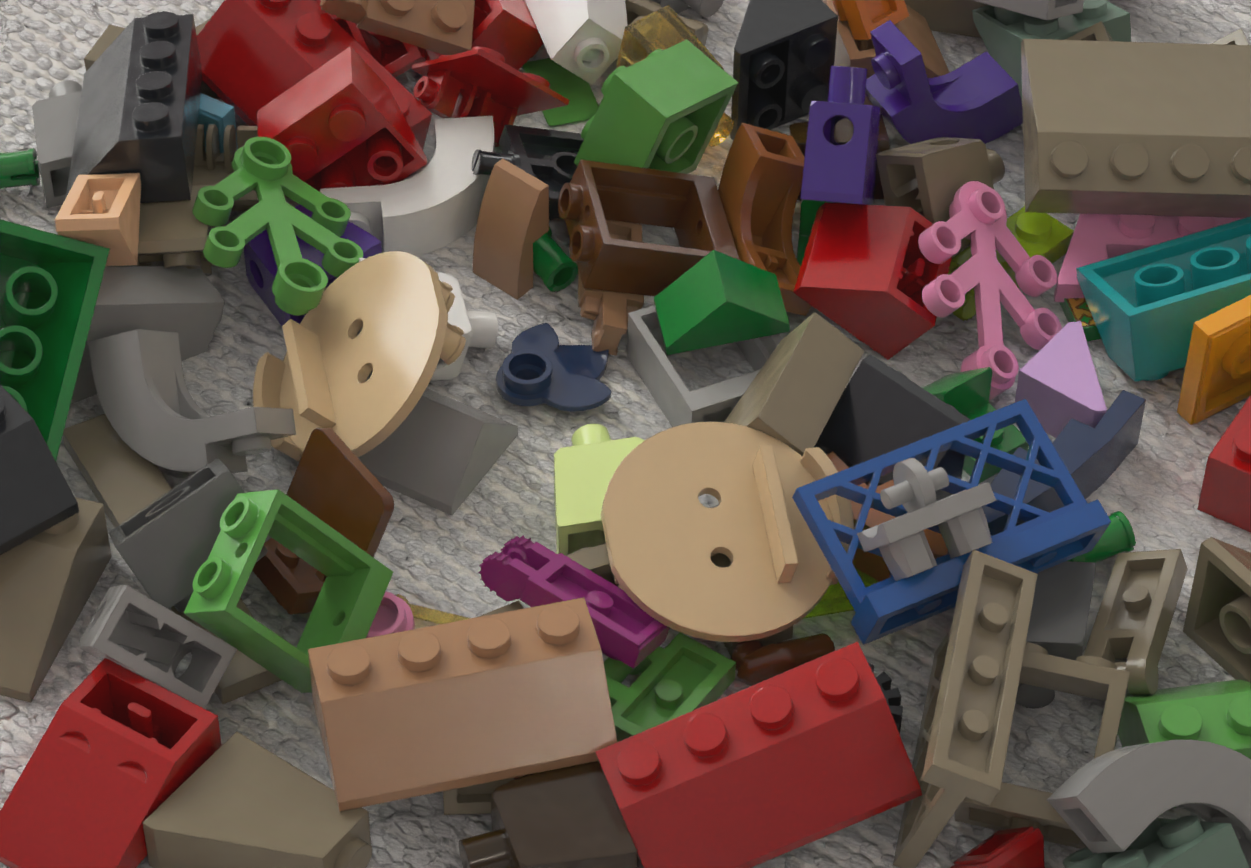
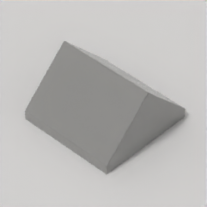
[358,388,518,515]

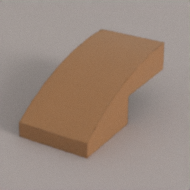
[473,158,549,300]

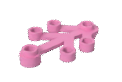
[918,181,1062,400]

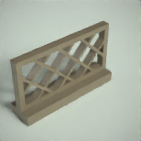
[893,550,1038,868]

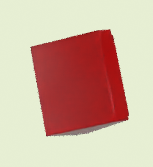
[950,826,1045,868]

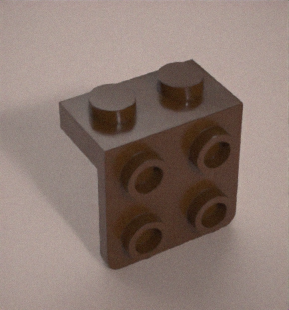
[252,427,394,615]

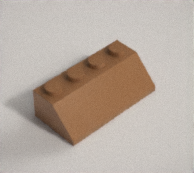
[308,597,617,812]

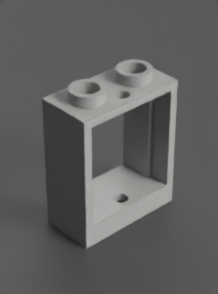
[627,305,782,427]

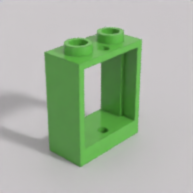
[184,489,393,693]

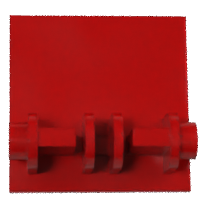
[411,47,570,147]

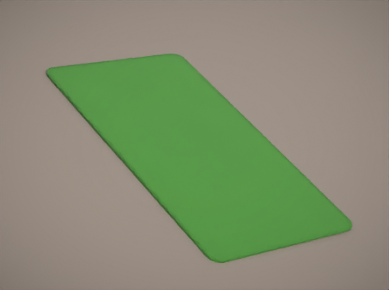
[523,58,599,127]

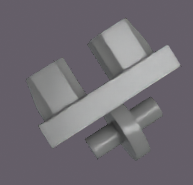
[857,458,996,581]

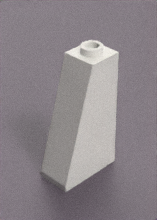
[525,0,629,85]

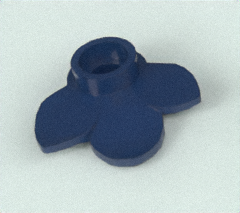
[496,323,611,412]

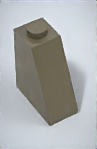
[724,312,864,456]
[143,731,372,868]

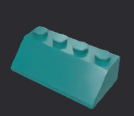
[1076,216,1251,382]

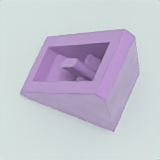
[1015,321,1107,438]

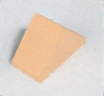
[55,173,141,266]

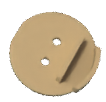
[253,251,466,462]
[601,422,854,642]

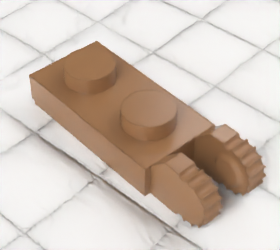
[320,0,475,55]

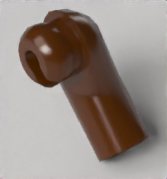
[730,633,835,686]

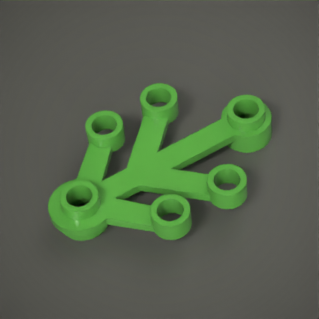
[192,137,363,316]

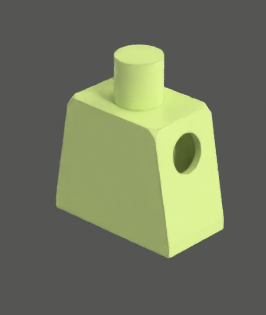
[554,424,645,555]

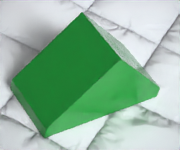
[654,250,790,355]

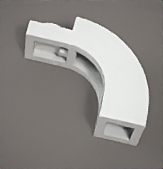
[320,116,495,257]

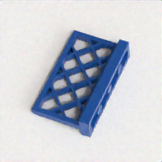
[792,399,1111,645]

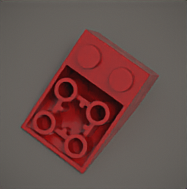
[0,658,222,868]

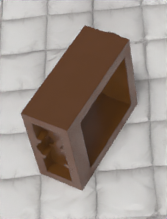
[558,159,740,296]

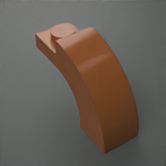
[718,123,812,316]

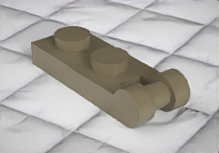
[1083,549,1188,698]

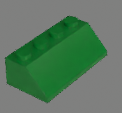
[0,219,110,461]

